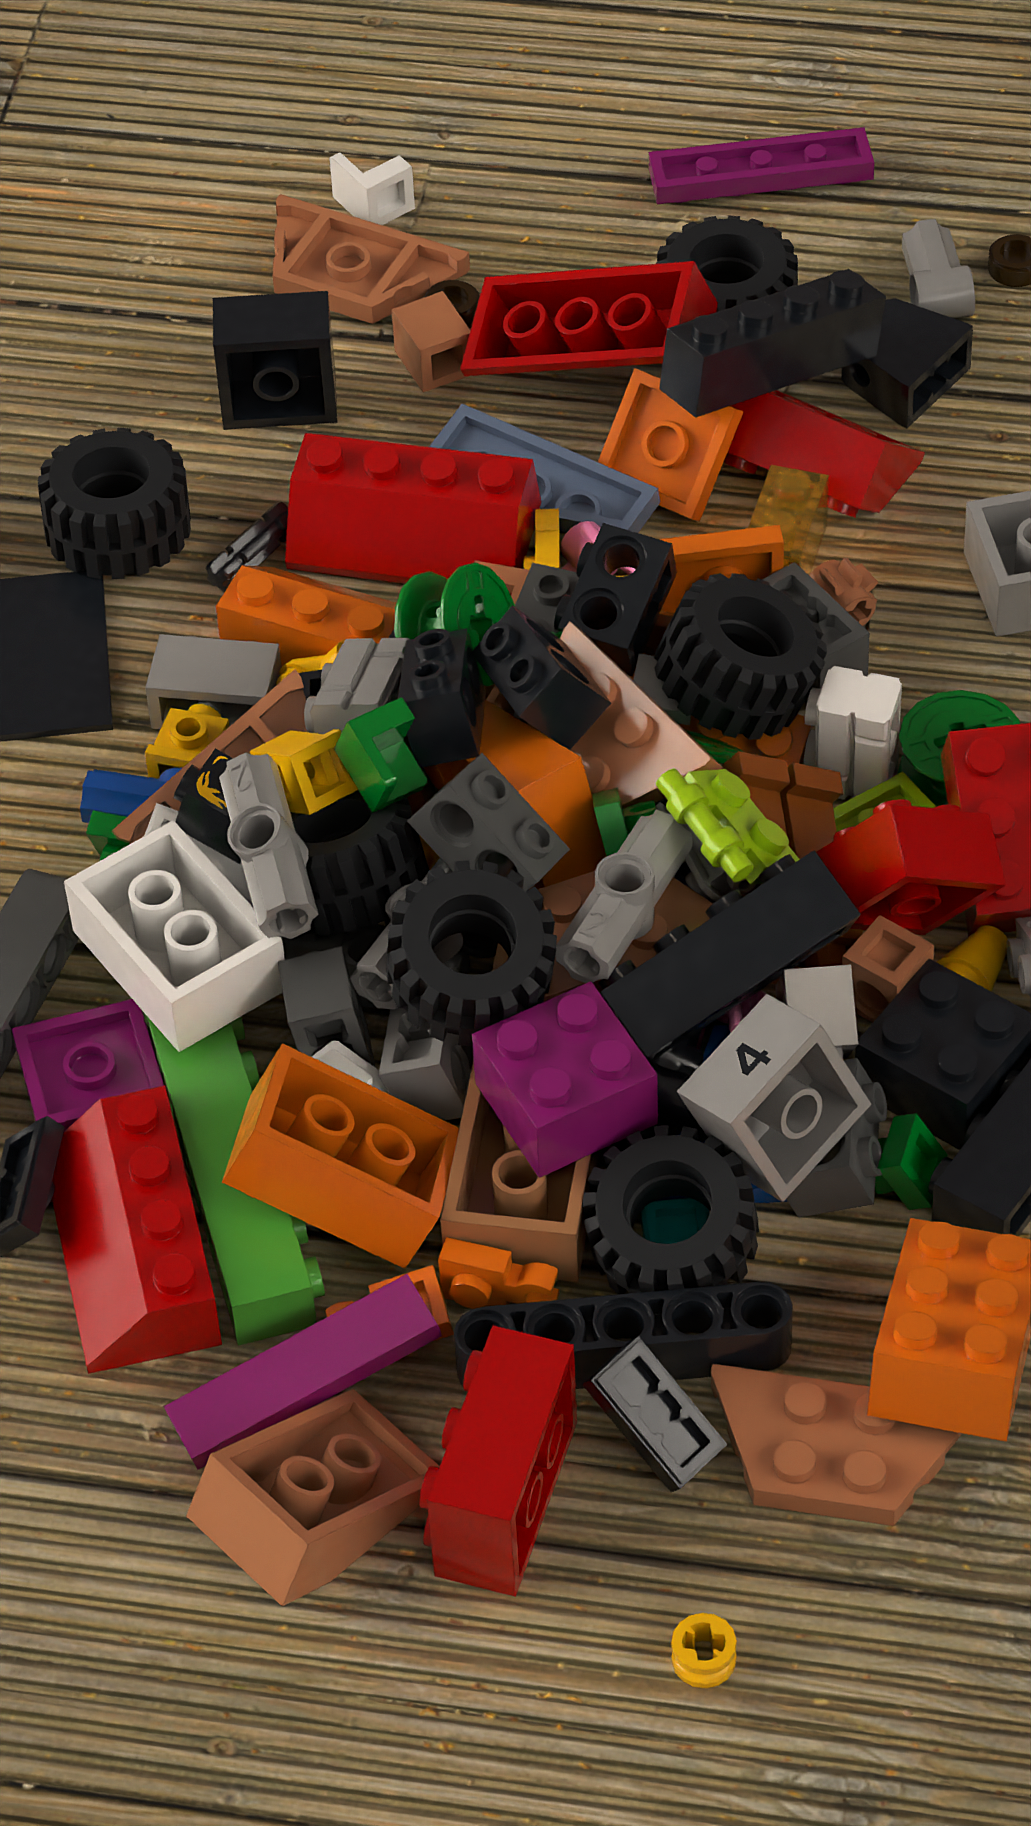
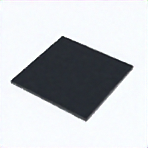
[0,570,113,742]

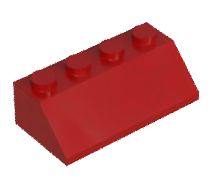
[460,261,718,376]
[724,390,925,518]
[285,433,542,595]
[52,1085,222,1374]

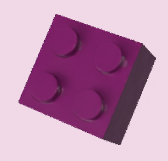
[472,981,658,1178]

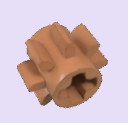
[809,558,878,626]

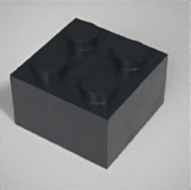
[213,291,338,430]
[855,958,1031,1150]

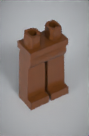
[722,751,863,984]

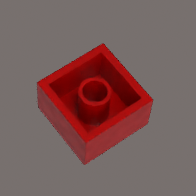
[816,799,1006,935]

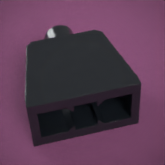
[841,298,973,429]

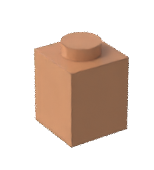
[391,291,471,393]

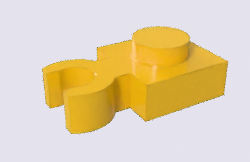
[524,508,561,570]

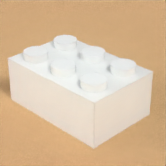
[64,820,285,1052]

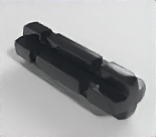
[206,502,288,592]

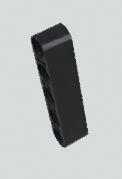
[454,1282,793,1389]

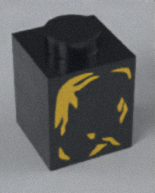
[173,748,241,864]

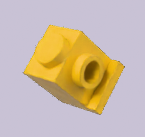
[145,704,230,779]
[250,729,358,815]

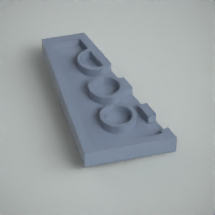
[429,404,660,533]

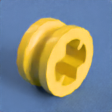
[671,1613,737,1689]

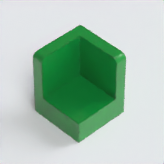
[334,697,427,813]

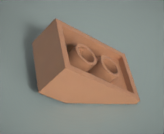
[186,1389,440,1606]

